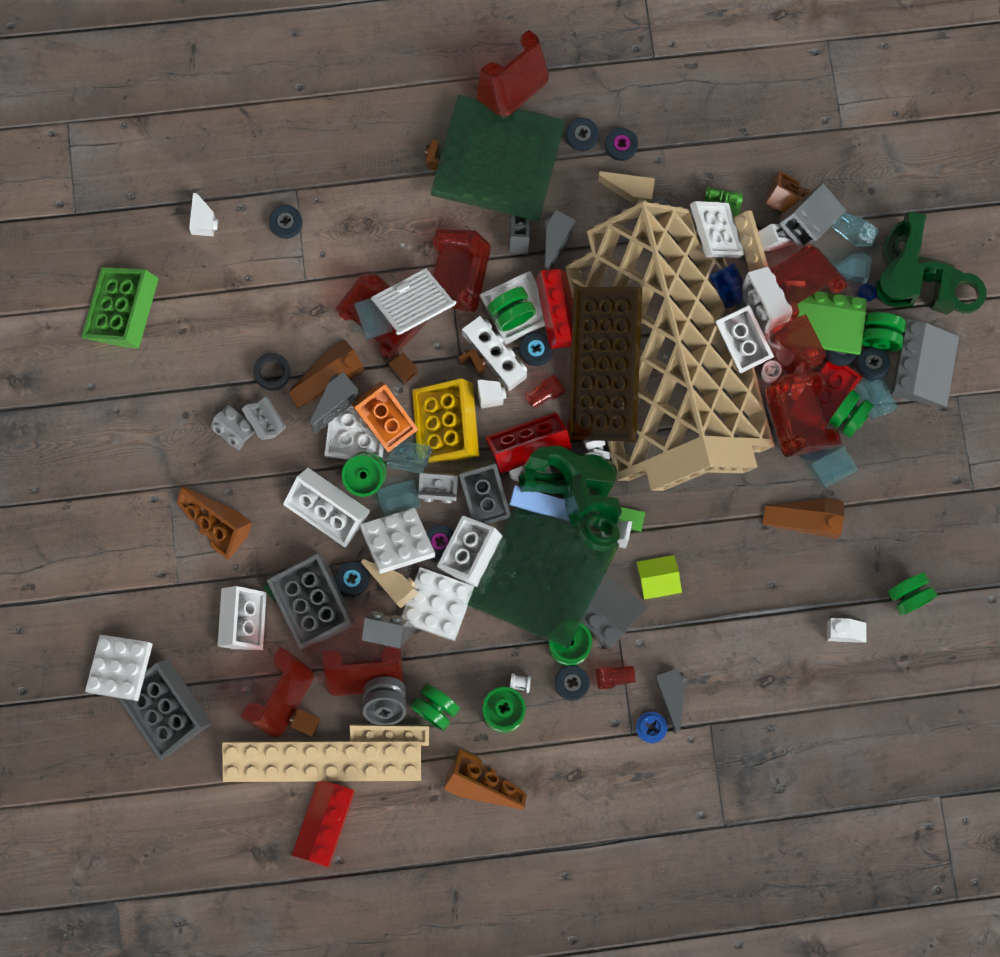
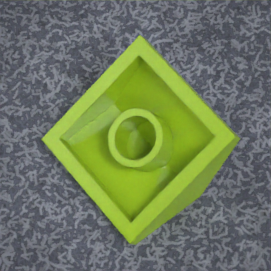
[636,555,682,600]

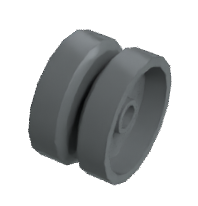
[363,676,406,726]

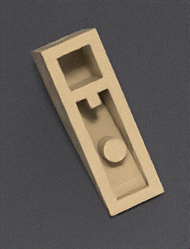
[598,171,655,204]
[361,559,418,608]

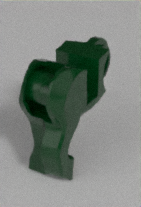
[876,211,987,315]
[518,446,622,551]

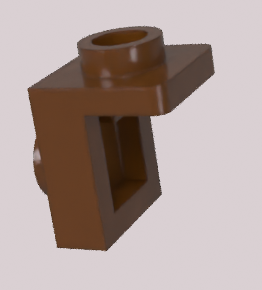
[424,139,445,171]
[458,349,487,377]

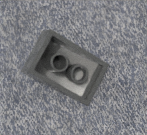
[544,210,576,270]
[310,372,359,434]
[457,459,511,524]
[362,611,415,648]

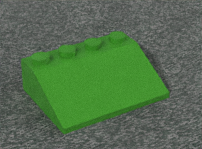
[81,267,159,349]
[785,287,866,355]

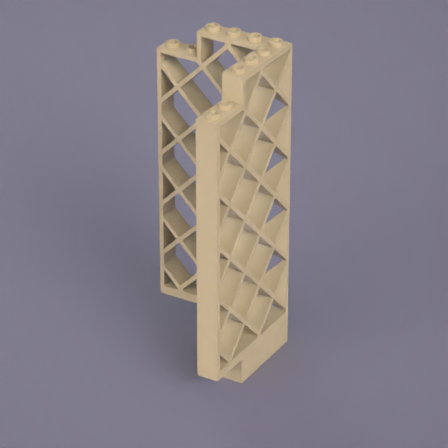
[565,201,774,491]

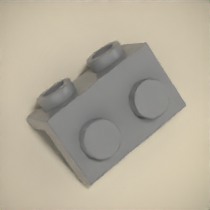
[242,397,286,440]
[210,405,255,450]
[418,472,458,503]

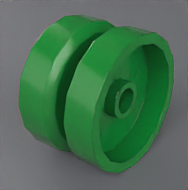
[487,287,536,332]
[862,312,906,352]
[828,389,874,438]
[341,451,387,497]
[887,572,938,616]
[548,620,592,666]
[410,683,460,731]
[482,687,526,733]

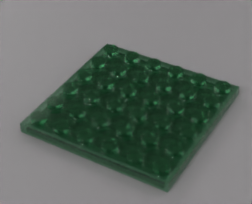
[431,95,566,222]
[467,507,619,648]

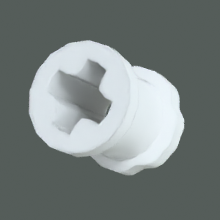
[510,674,531,693]

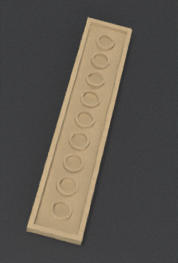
[222,740,421,782]

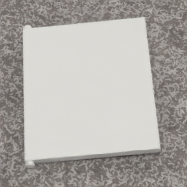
[371,268,456,335]

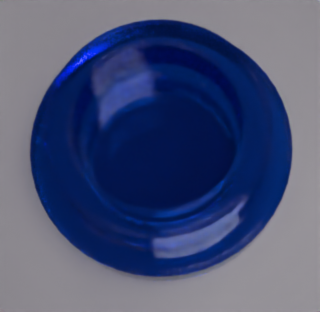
[858,283,877,302]

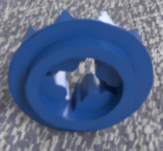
[636,712,667,744]

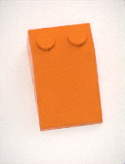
[350,381,418,452]

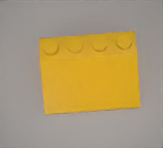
[412,378,479,464]

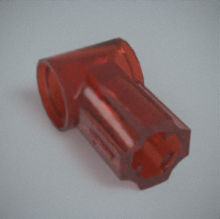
[525,375,566,409]
[595,666,636,689]

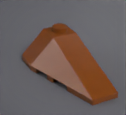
[766,171,842,223]
[289,340,364,409]
[177,486,252,560]
[762,498,844,539]
[444,748,527,810]

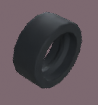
[254,353,290,391]

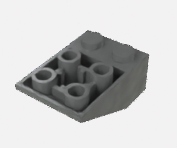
[779,182,846,251]

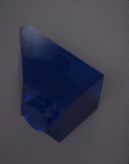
[709,263,743,309]

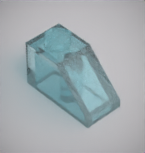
[832,212,879,247]
[829,253,872,284]

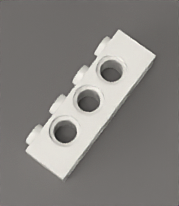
[462,316,527,392]

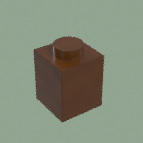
[389,352,418,386]
[289,709,321,739]

